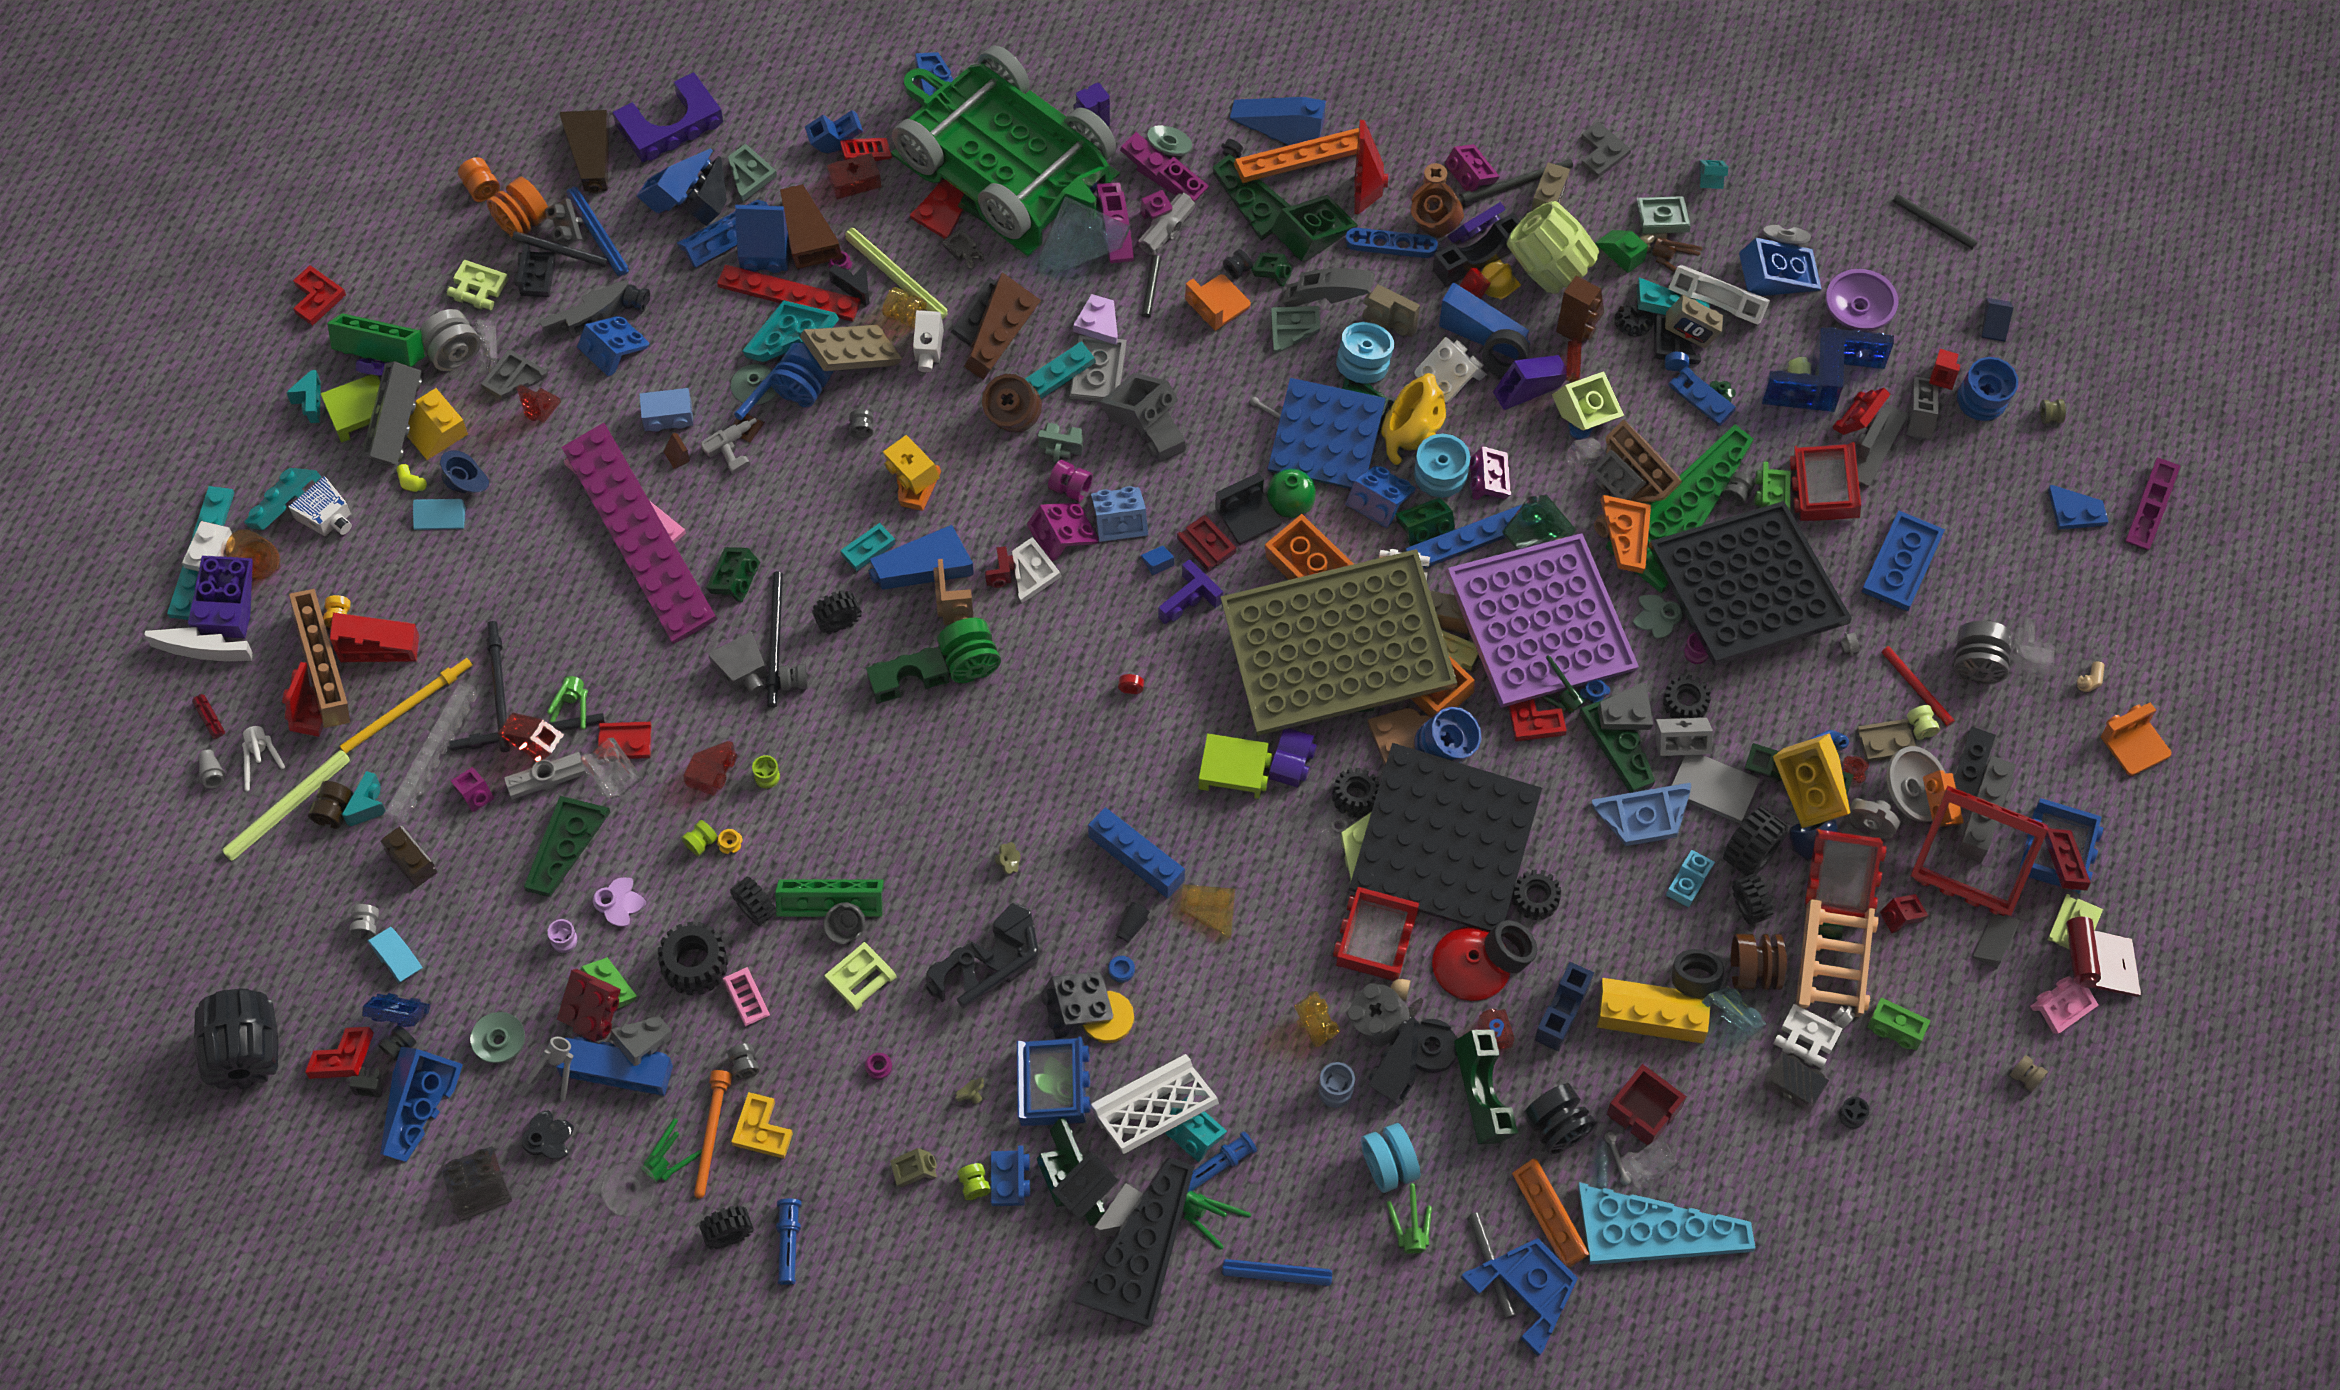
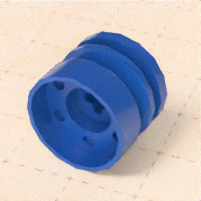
[769,342,834,408]
[1957,357,2018,421]
[1414,707,1481,763]

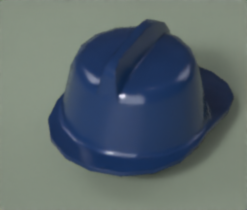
[440,450,489,493]

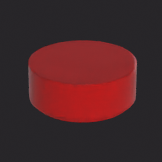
[1118,674,1144,694]

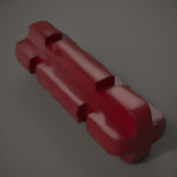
[192,694,225,739]

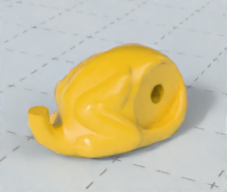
[1381,373,1446,465]

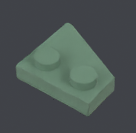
[1271,306,1320,353]

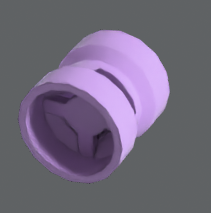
[547,919,578,953]

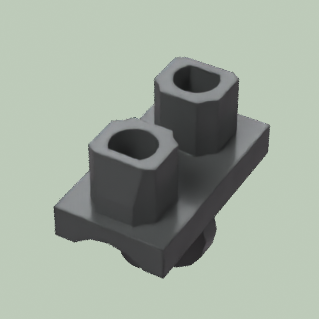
[545,199,583,246]

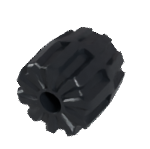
[194,988,279,1090]

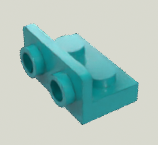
[1165,1096,1227,1162]

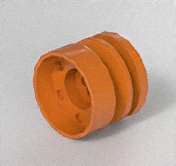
[486,177,548,238]

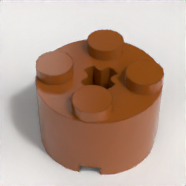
[1411,182,1464,238]

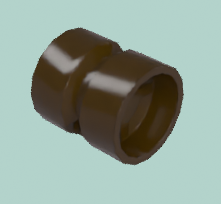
[308,781,353,829]

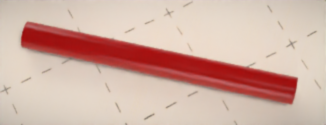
[1881,646,1955,727]

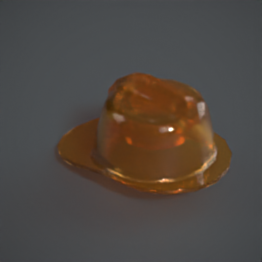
[225,529,281,580]

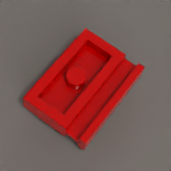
[598,722,652,760]

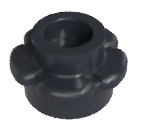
[1221,139,1243,158]

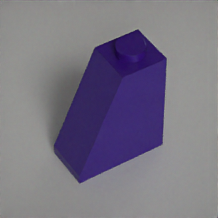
[1493,355,1570,410]

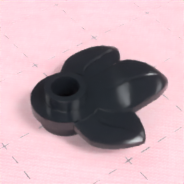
[521,1110,574,1159]

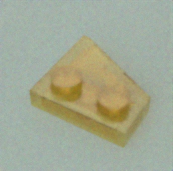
[1181,884,1235,938]

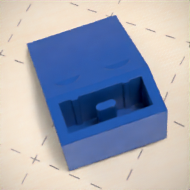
[636,148,713,213]

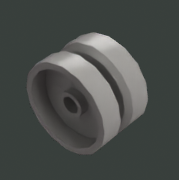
[419,309,481,371]

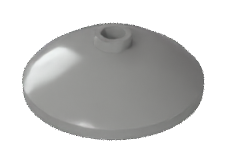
[1887,746,1946,822]

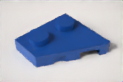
[2048,485,2108,530]

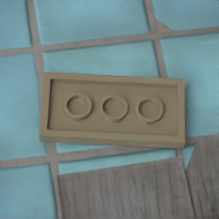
[800,325,902,371]

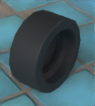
[1482,329,1530,377]
[1484,920,1538,973]
[1671,949,1724,998]

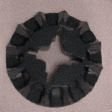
[1615,302,1653,336]

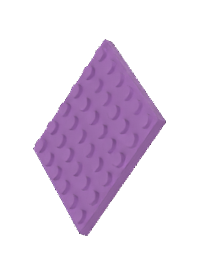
[1445,533,1639,708]

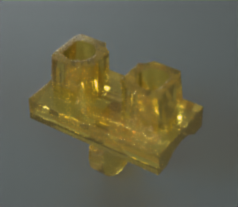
[1294,991,1340,1047]

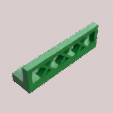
[775,879,884,917]

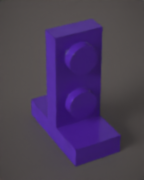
[1158,559,1223,624]

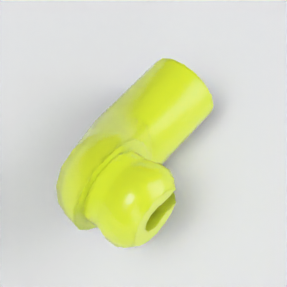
[396,464,427,492]

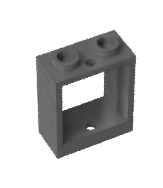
[1100,372,1179,430]

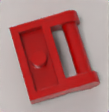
[1832,387,1891,435]

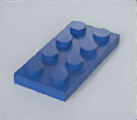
[1861,510,1945,611]

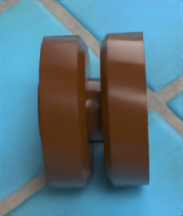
[982,374,1042,433]

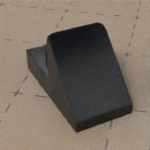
[829,264,870,307]

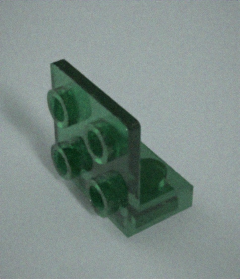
[1502,495,1576,550]

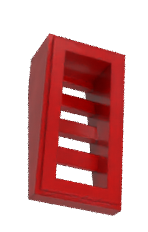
[840,138,892,168]

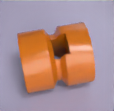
[458,157,500,202]

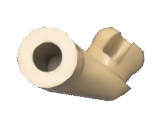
[2077,661,2105,692]

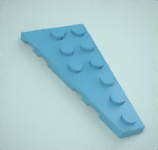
[1578,1182,1755,1265]

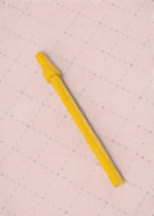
[339,658,473,753]

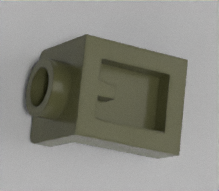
[890,1148,937,1187]

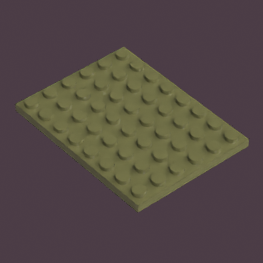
[1220,549,1457,736]

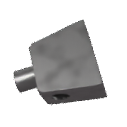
[708,631,767,695]

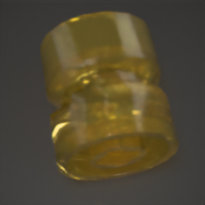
[882,287,927,328]

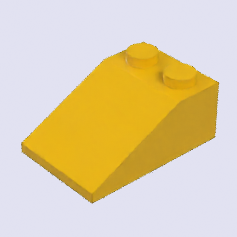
[1773,733,1850,828]

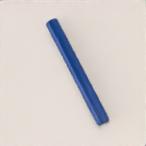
[566,187,629,277]

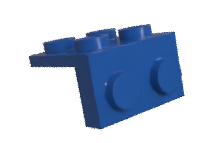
[577,316,649,376]
[1345,466,1416,528]

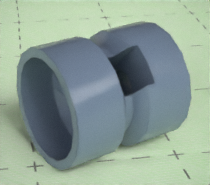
[1318,1062,1355,1108]

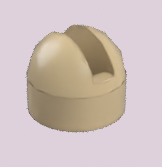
[1390,979,1410,1001]

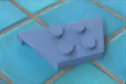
[1592,783,1691,846]

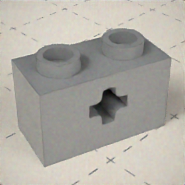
[1655,718,1713,756]

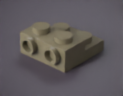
[1362,284,1420,337]

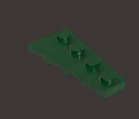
[1213,154,1291,241]
[1579,694,1655,793]
[524,796,611,897]

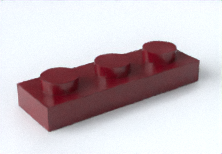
[2044,828,2091,891]

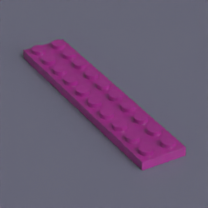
[561,423,718,644]

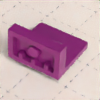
[1027,503,1099,562]

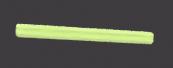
[845,228,948,319]
[222,750,350,861]

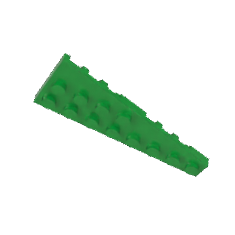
[1606,424,1754,593]

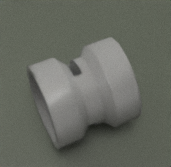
[349,904,379,938]

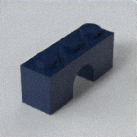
[1534,962,1594,1052]

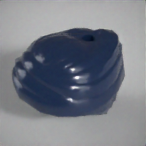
[1789,819,1838,860]

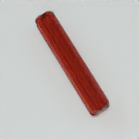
[1566,338,1582,383]

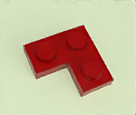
[293,265,346,326]
[1508,699,1567,742]
[305,1027,374,1079]

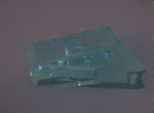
[1702,986,1766,1036]

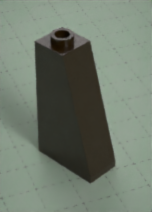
[560,110,610,193]

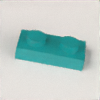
[840,523,896,572]

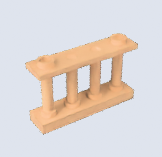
[1796,900,1878,1017]

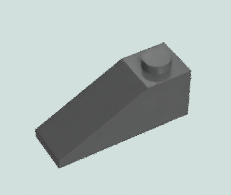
[1907,376,1938,440]

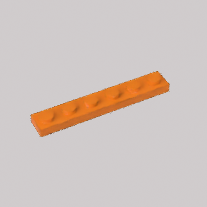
[1234,128,1359,183]

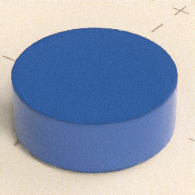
[1665,352,1689,371]
[1108,956,1135,983]

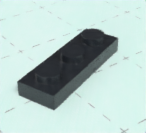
[950,277,996,346]

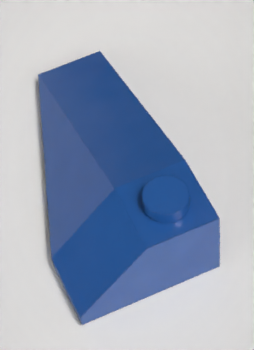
[1230,97,1326,146]

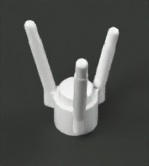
[242,726,285,791]

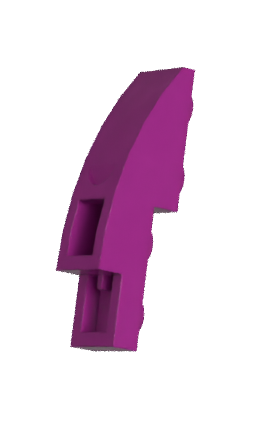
[1120,132,1209,202]
[1096,182,1133,263]

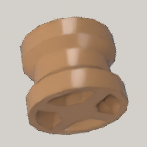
[1423,163,1447,185]

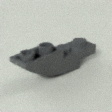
[1282,268,1375,307]
[539,280,629,339]

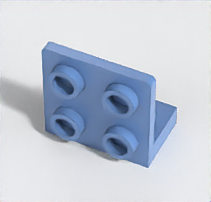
[1091,486,1148,542]

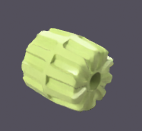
[1507,201,1599,294]

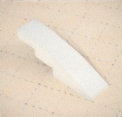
[145,627,252,661]

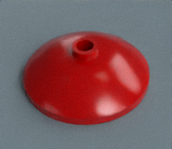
[1432,927,1511,1001]

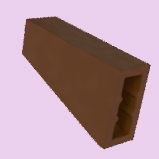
[780,184,843,269]

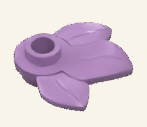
[593,877,646,927]

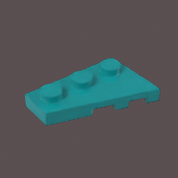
[1636,277,1710,315]
[244,468,321,530]

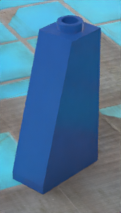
[1439,283,1530,360]
[868,525,974,590]

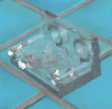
[580,738,643,799]

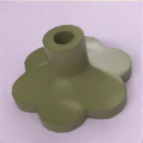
[995,842,1021,874]
[955,1077,984,1104]

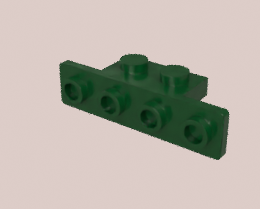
[1036,1118,1105,1226]

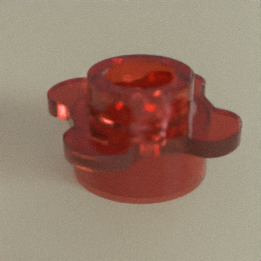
[1842,756,1869,783]

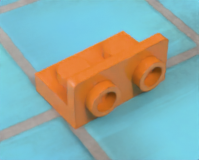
[1923,770,1964,827]

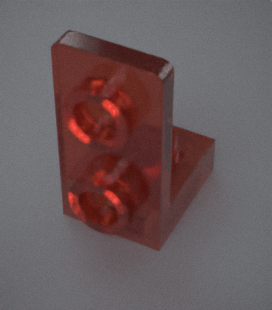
[517,384,561,423]

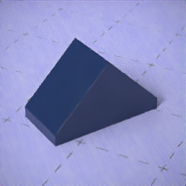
[1981,298,2014,342]

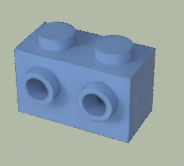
[640,388,694,431]

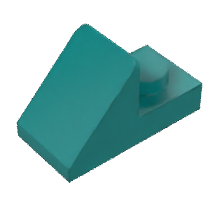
[1700,160,1729,189]
[287,370,321,423]
[342,771,387,826]

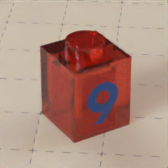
[1477,1009,1514,1050]

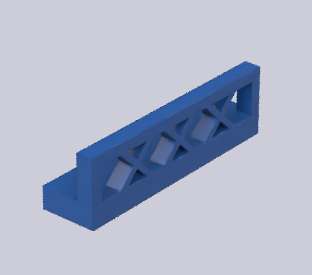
[677,199,768,267]

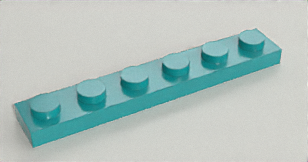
[167,486,234,620]

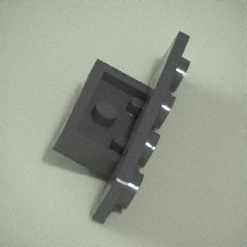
[1856,404,1908,488]

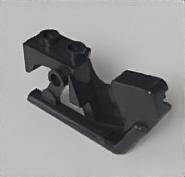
[925,903,1039,1009]

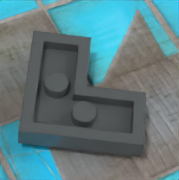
[1581,121,1631,178]

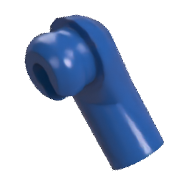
[1809,730,1849,750]

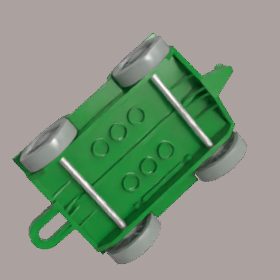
[891,45,1120,256]

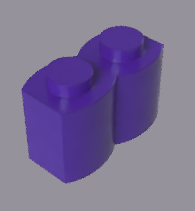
[1269,728,1317,788]

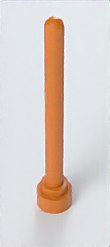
[694,1070,732,1199]

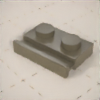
[1857,719,1916,762]

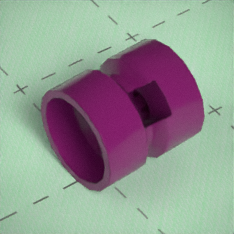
[1048,460,1093,502]

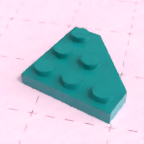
[742,300,839,362]

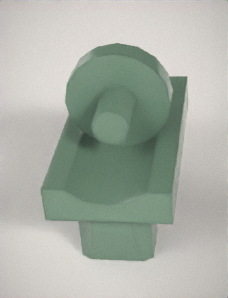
[1038,422,1083,463]

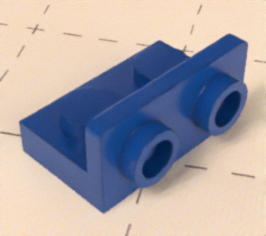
[991,1146,1030,1206]

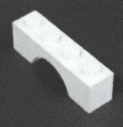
[1669,265,1770,325]

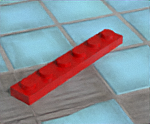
[717,264,861,322]

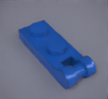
[1668,366,1736,426]

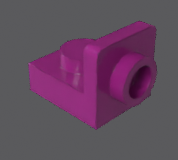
[1140,190,1173,219]
[451,767,494,812]

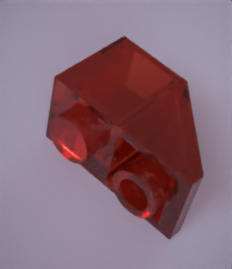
[498,712,564,762]
[683,741,737,796]

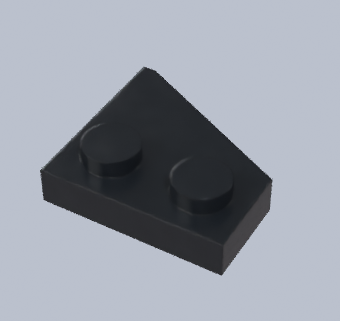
[1654,313,1701,364]

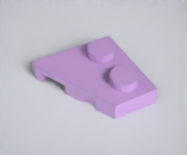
[1073,294,1118,345]

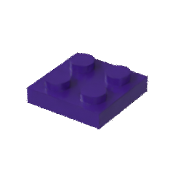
[1447,202,1506,243]

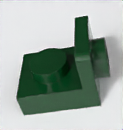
[1251,252,1293,287]

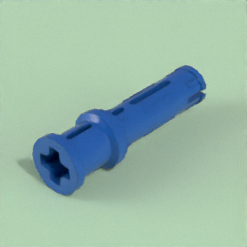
[1188,1131,1257,1192]
[776,1198,802,1285]

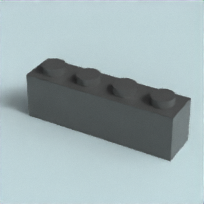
[361,361,422,466]
[1956,755,2016,863]

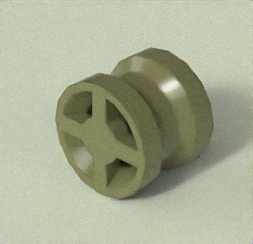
[2039,399,2066,424]

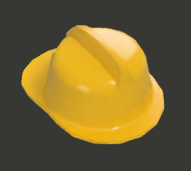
[1481,260,1521,300]

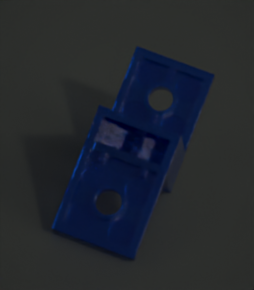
[1762,327,1894,412]

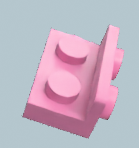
[2030,976,2098,1034]

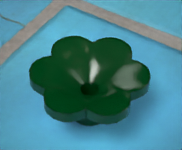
[1710,381,1736,402]

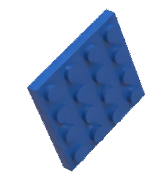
[1268,378,1386,489]

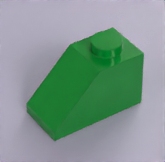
[1595,230,1648,273]

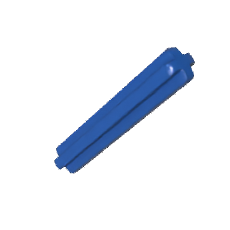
[1222,1259,1332,1286]

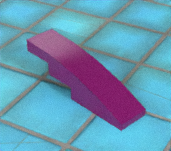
[2125,457,2181,551]

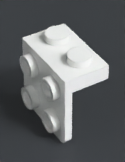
[1415,337,1487,403]

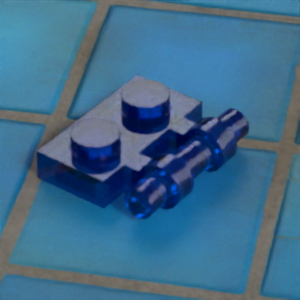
[362,993,430,1027]

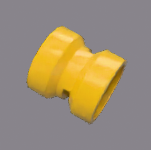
[323,595,351,628]

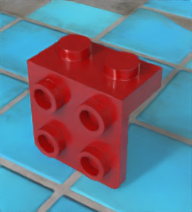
[282,662,324,737]

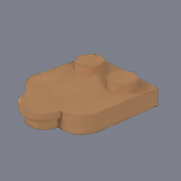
[1367,708,1432,765]

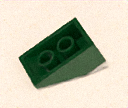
[1271,194,1358,261]

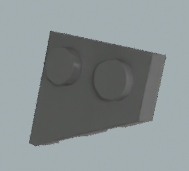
[481,349,548,400]
[1598,683,1653,730]
[610,1016,672,1066]

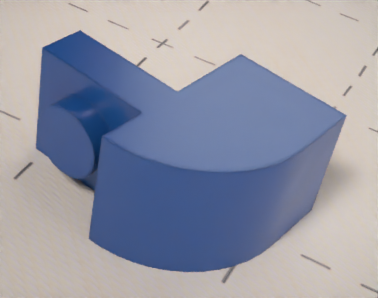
[805,110,863,153]

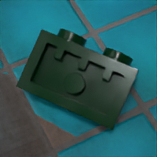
[1396,497,1455,546]
[706,547,760,602]

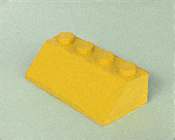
[1597,978,1710,1044]

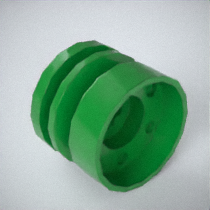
[937,617,1001,683]

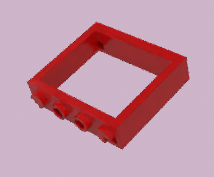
[1911,785,2048,916]

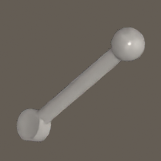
[1250,397,1281,419]
[1605,1131,1631,1186]

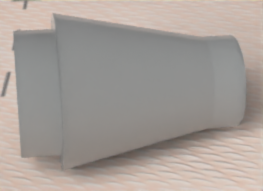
[198,750,225,789]

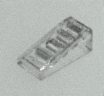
[473,319,498,374]

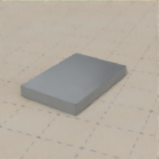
[1070,335,1127,402]
[1672,755,1760,824]

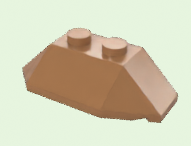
[1606,419,1682,503]

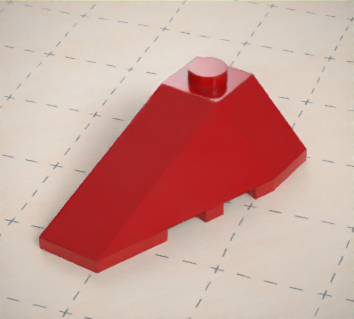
[1354,120,1388,214]

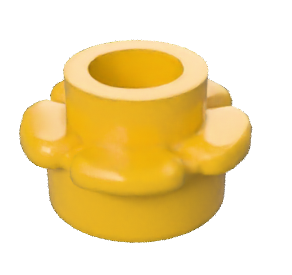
[717,829,743,854]

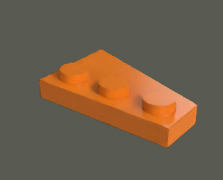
[1600,495,1651,573]

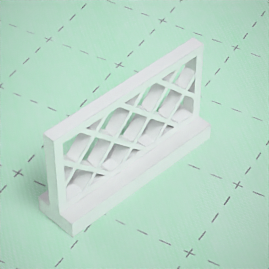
[1091,1054,1219,1154]

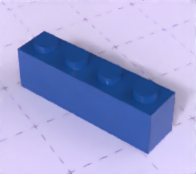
[1088,807,1185,899]
[556,1037,673,1096]

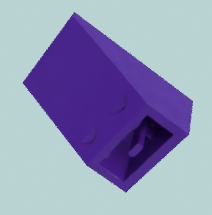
[188,555,253,638]

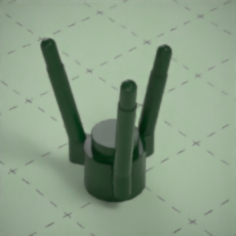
[1541,655,1585,714]

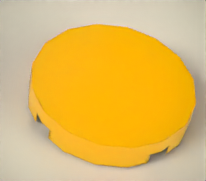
[1082,991,1134,1043]

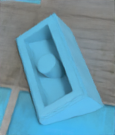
[413,499,466,530]

